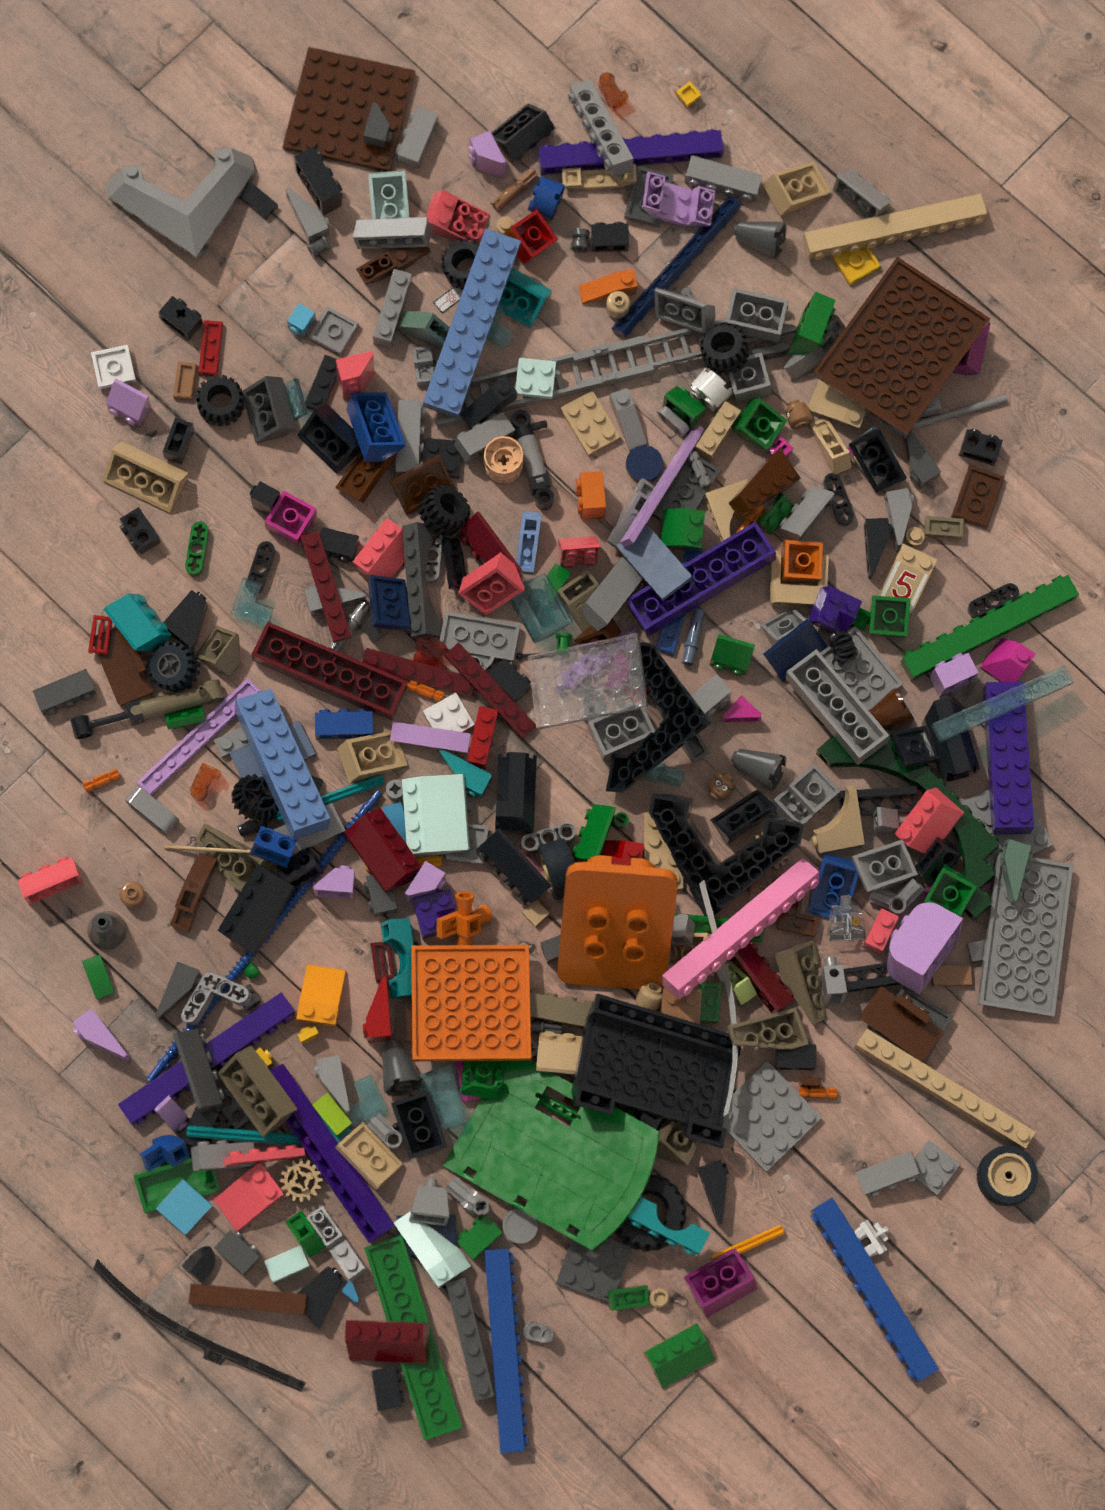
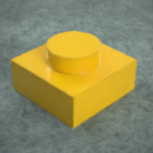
[676,81,702,107]
[298,1026,319,1045]
[256,1047,274,1069]

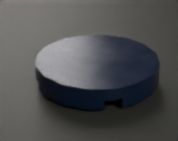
[625,445,663,482]

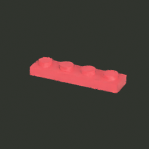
[224,1145,305,1166]

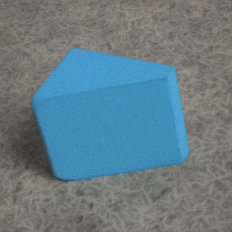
[342,1280,359,1304]

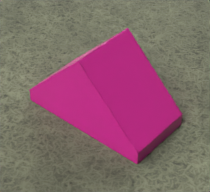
[722,695,761,723]

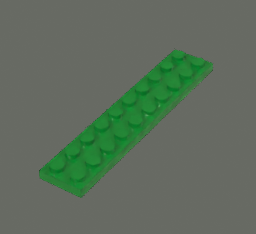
[364,1235,463,1441]

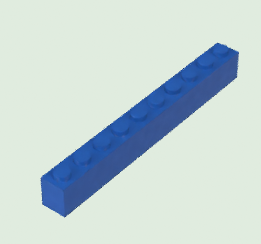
[810,1197,939,1383]
[484,1248,528,1453]

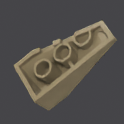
[195,824,273,892]
[774,940,826,1024]
[727,1008,809,1050]

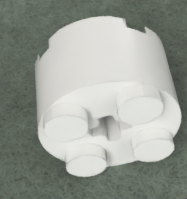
[690,368,733,412]

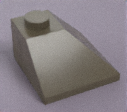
[196,626,240,676]
[656,1119,699,1166]

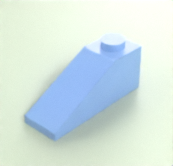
[516,511,542,573]

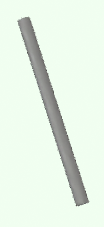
[912,395,1008,430]

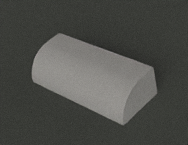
[583,557,643,631]
[274,803,345,856]

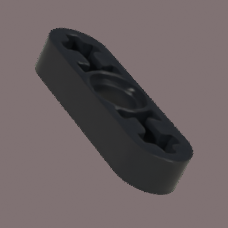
[823,473,854,526]
[246,541,275,595]
[967,583,1019,618]

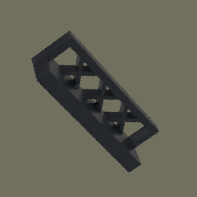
[838,786,917,816]
[843,963,902,993]

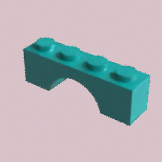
[380,918,415,1000]
[627,1197,711,1257]

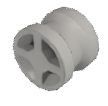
[386,779,403,801]

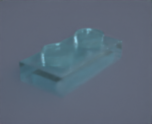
[284,378,308,421]

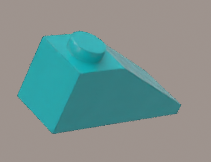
[440,749,492,799]

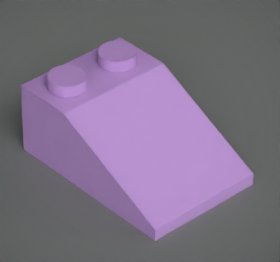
[73,1008,131,1062]

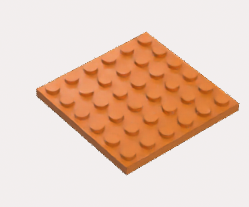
[411,945,531,1062]

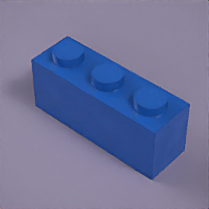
[315,709,373,739]

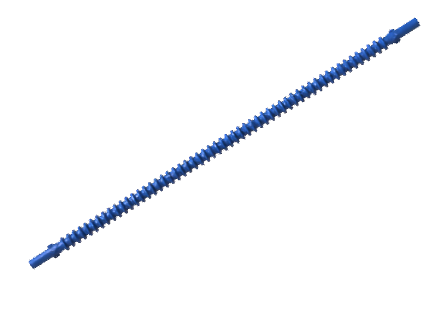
[146,790,382,1082]

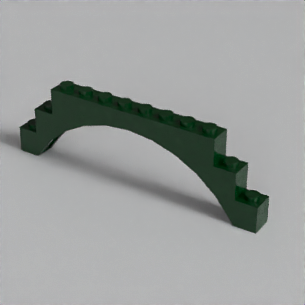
[816,736,1000,922]

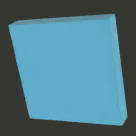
[156,1179,212,1235]

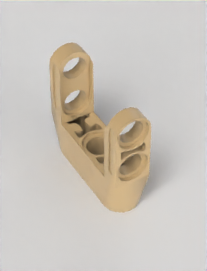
[769,550,829,609]

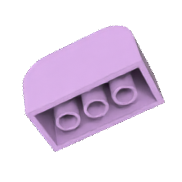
[887,903,963,994]

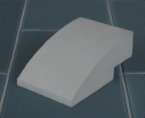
[772,763,841,824]

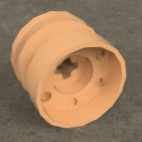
[484,436,523,484]

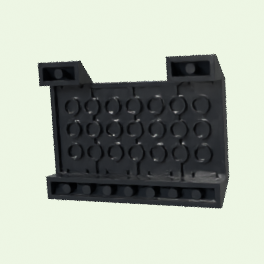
[571,993,741,1148]

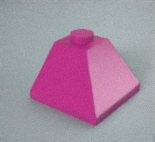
[980,637,1036,682]

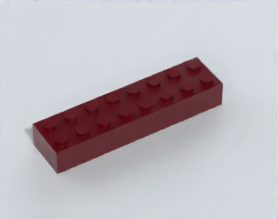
[251,621,408,721]

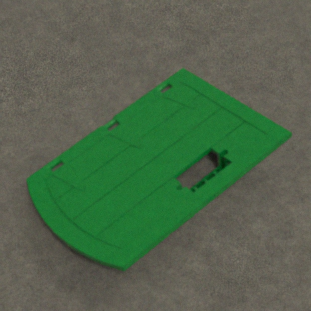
[443,1060,660,1251]

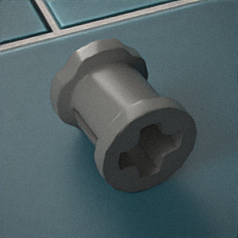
[306,236,331,259]

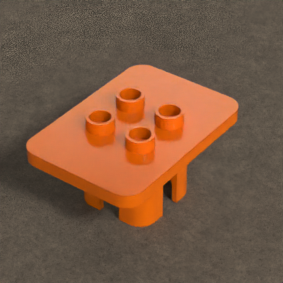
[557,856,678,990]

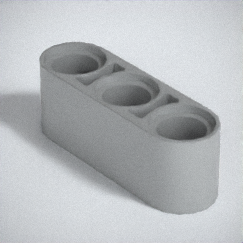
[125,785,180,835]
[521,823,576,855]

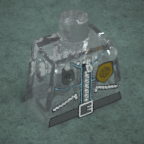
[827,895,866,941]

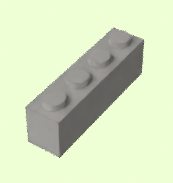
[685,156,763,202]
[353,217,432,249]
[373,269,412,349]
[396,400,425,477]

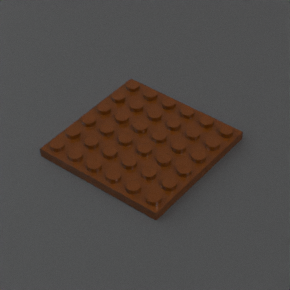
[283,47,415,172]

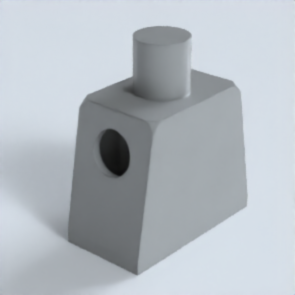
[821,957,847,1006]
[409,1178,449,1226]

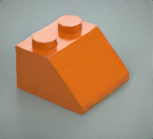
[780,540,823,584]

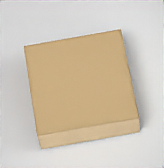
[522,899,550,927]

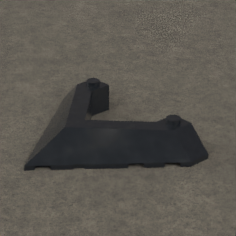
[606,642,712,793]
[649,793,805,916]

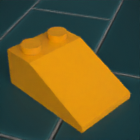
[296,964,346,1028]

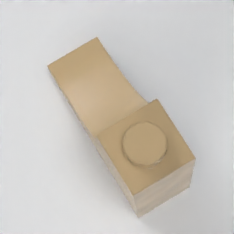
[704,479,748,542]
[811,785,865,853]

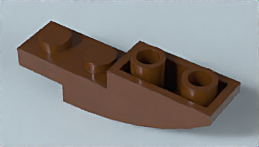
[356,247,430,285]
[170,853,218,932]

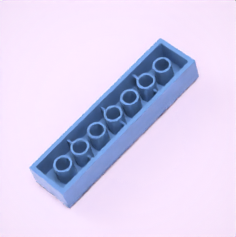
[234,688,330,841]

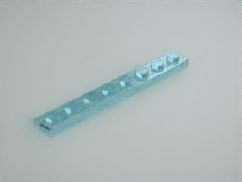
[932,666,1074,743]

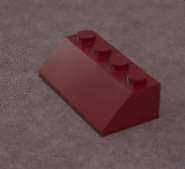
[459,511,523,581]
[344,808,422,893]
[730,941,794,1014]
[345,1320,430,1364]

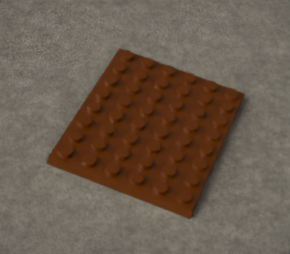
[812,257,991,437]

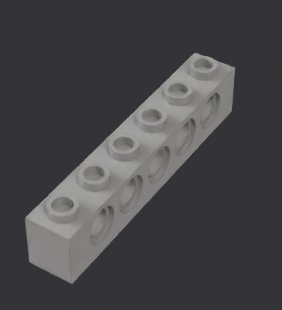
[568,79,633,177]

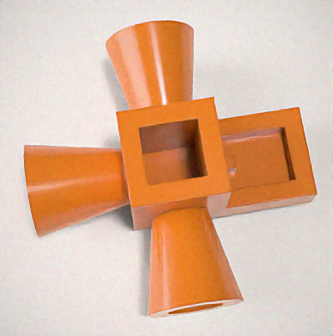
[437,892,492,945]

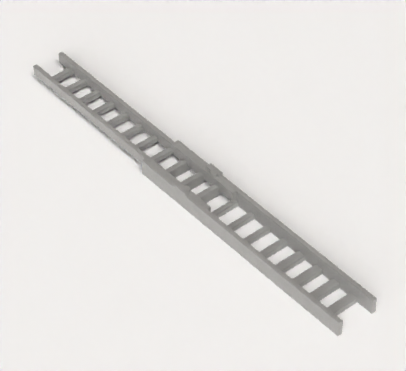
[437,304,796,429]

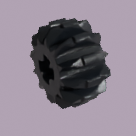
[829,630,857,664]

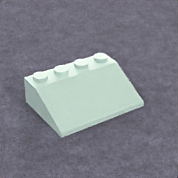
[402,774,470,857]

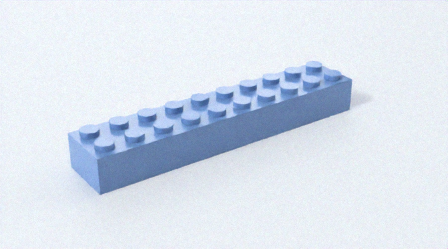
[423,228,521,419]

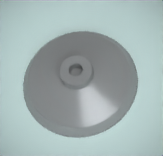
[503,1208,538,1244]

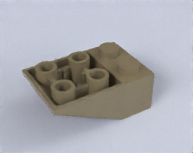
[557,570,621,632]

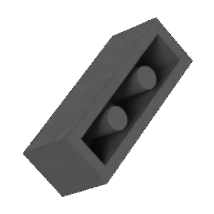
[33,669,97,716]

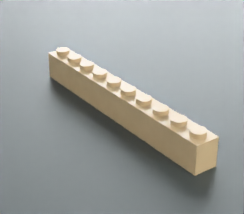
[802,194,987,260]
[854,1028,1035,1150]

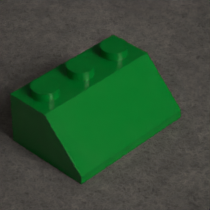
[788,291,836,355]
[572,804,616,862]
[644,1323,715,1388]

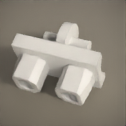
[855,1219,889,1257]

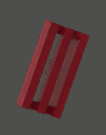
[370,941,395,982]

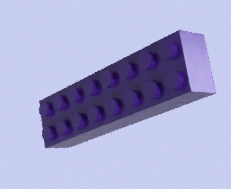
[626,522,776,637]
[983,682,1034,835]

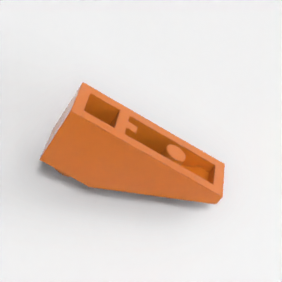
[578,269,638,304]

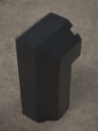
[921,697,980,782]
[495,752,537,834]

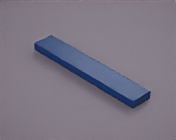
[656,548,706,655]

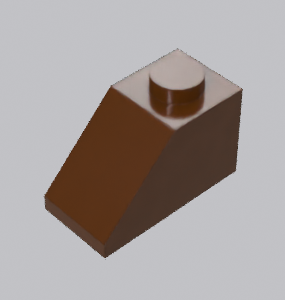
[574,618,621,655]

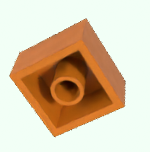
[576,471,606,520]

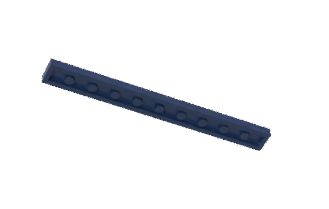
[611,197,743,337]

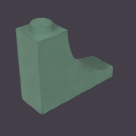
[397,311,450,349]

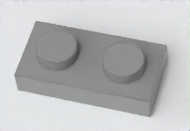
[214,727,249,758]

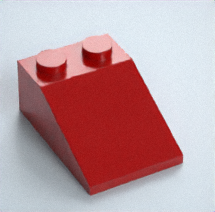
[363,977,392,1043]

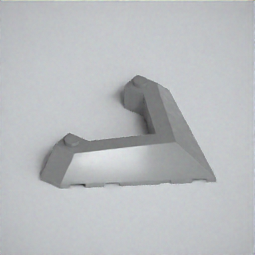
[106,148,255,259]

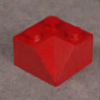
[503,209,559,265]
[603,840,644,866]

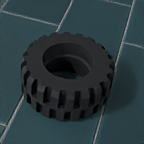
[615,1174,687,1252]

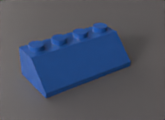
[346,392,406,462]

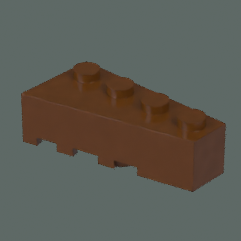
[729,448,801,518]

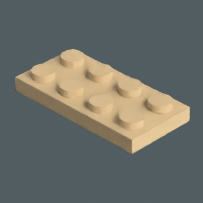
[644,813,683,890]

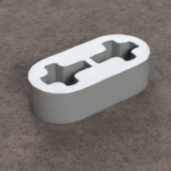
[657,406,690,437]

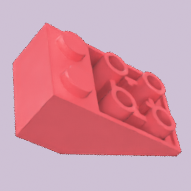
[426,190,489,244]
[558,536,600,568]

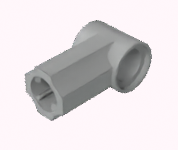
[367,1114,403,1151]

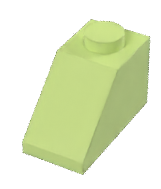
[716,961,757,1005]

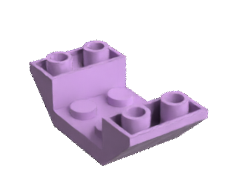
[642,172,715,227]

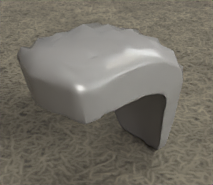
[523,1321,553,1343]

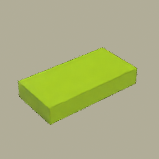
[312,1093,352,1136]

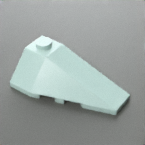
[394,1212,471,1289]

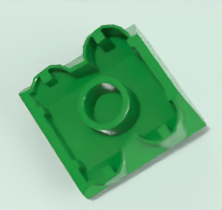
[460,1061,503,1100]

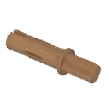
[491,169,538,212]

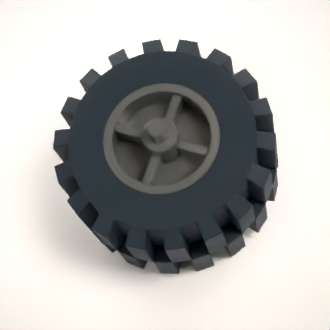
[147,642,200,692]

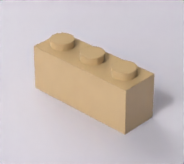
[694,401,741,463]

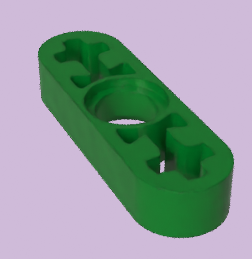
[185,521,209,576]

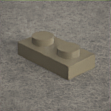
[924,516,964,539]

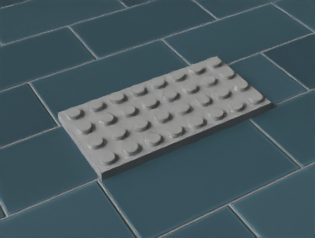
[977,852,1073,1017]

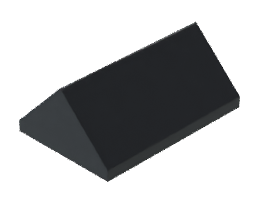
[848,429,907,493]
[710,789,777,845]
[391,1091,447,1159]

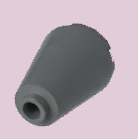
[733,221,787,259]
[731,749,787,792]
[87,911,127,950]
[382,1039,422,1096]

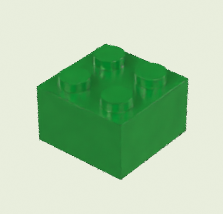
[868,595,911,638]

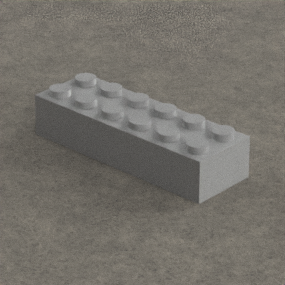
[786,649,889,765]

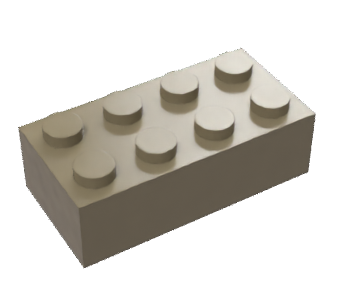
[217,1046,297,1137]

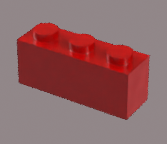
[467,706,498,770]

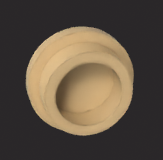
[497,216,515,234]
[906,527,925,546]
[649,1288,669,1308]

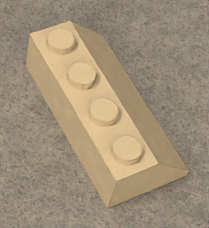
[103,441,188,513]
[536,1031,582,1074]

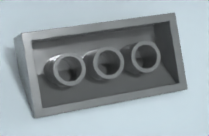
[173,1029,225,1113]

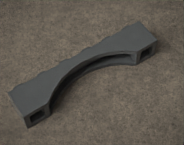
[402,522,440,640]
[446,1278,494,1402]

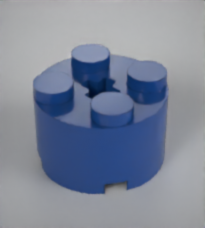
[528,176,565,220]

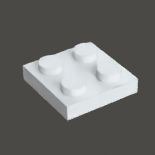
[91,345,136,389]
[423,693,475,733]

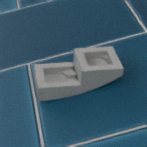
[412,346,434,387]

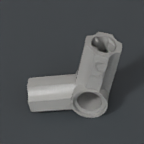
[868,878,925,914]
[445,1176,489,1215]

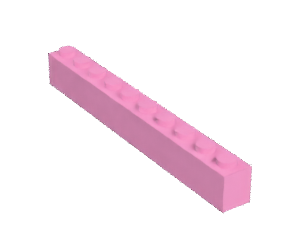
[662,858,819,1000]

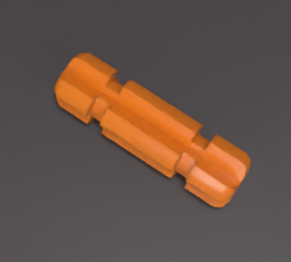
[407,680,444,702]
[83,769,120,792]
[799,1086,837,1099]

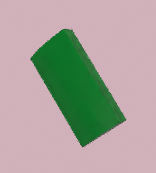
[133,1156,221,1214]

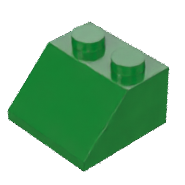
[662,386,706,430]
[731,398,787,451]
[660,508,705,552]
[709,634,755,676]
[924,864,977,917]

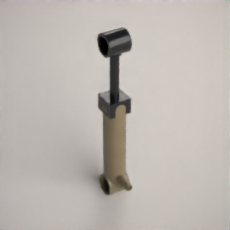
[70,680,224,740]

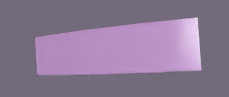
[390,722,470,753]

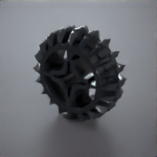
[231,774,279,824]

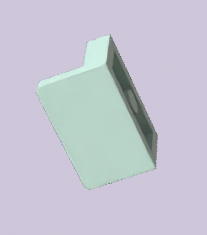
[265,1246,310,1283]

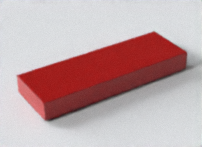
[198,320,223,376]

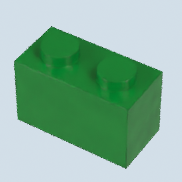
[457,1215,502,1261]

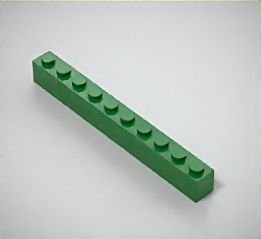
[900,575,1079,681]

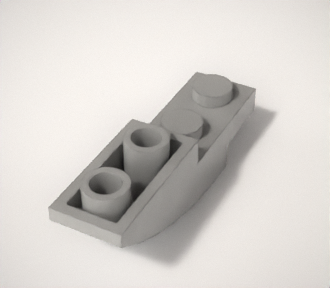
[783,314,845,380]
[607,478,655,550]
[306,1206,367,1282]

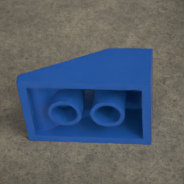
[808,853,859,923]

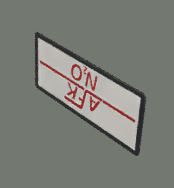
[433,287,463,313]

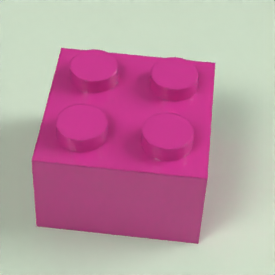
[265,490,317,546]

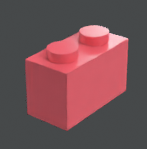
[863,908,899,955]

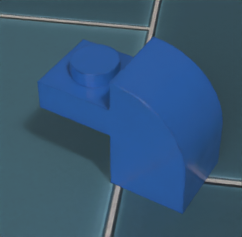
[140,1135,190,1172]

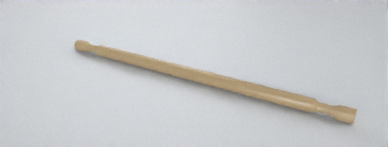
[164,845,251,854]

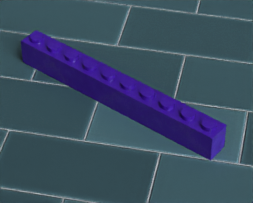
[538,129,724,175]
[118,992,296,1126]
[270,1064,395,1243]

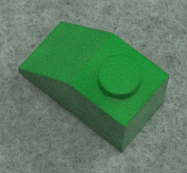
[285,1211,326,1258]

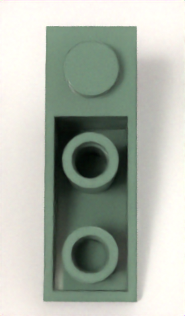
[1000,839,1032,903]

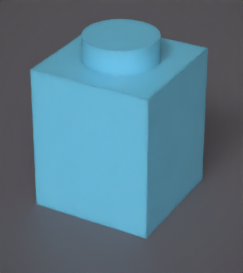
[287,303,316,337]

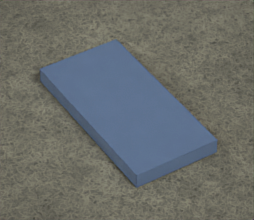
[616,523,693,601]
[230,721,316,779]

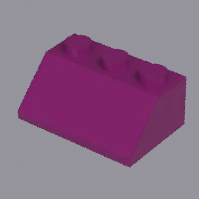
[953,322,991,376]
[684,1248,757,1318]

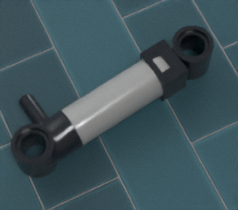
[511,409,554,511]

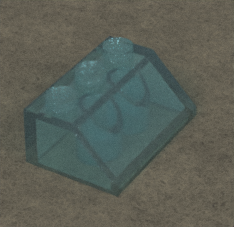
[510,573,573,643]
[417,1065,466,1131]

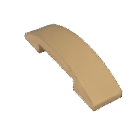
[562,164,637,190]

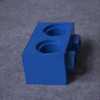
[250,826,297,868]

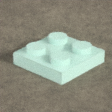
[515,358,556,399]

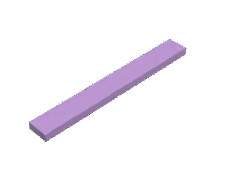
[620,425,704,547]
[136,678,261,796]

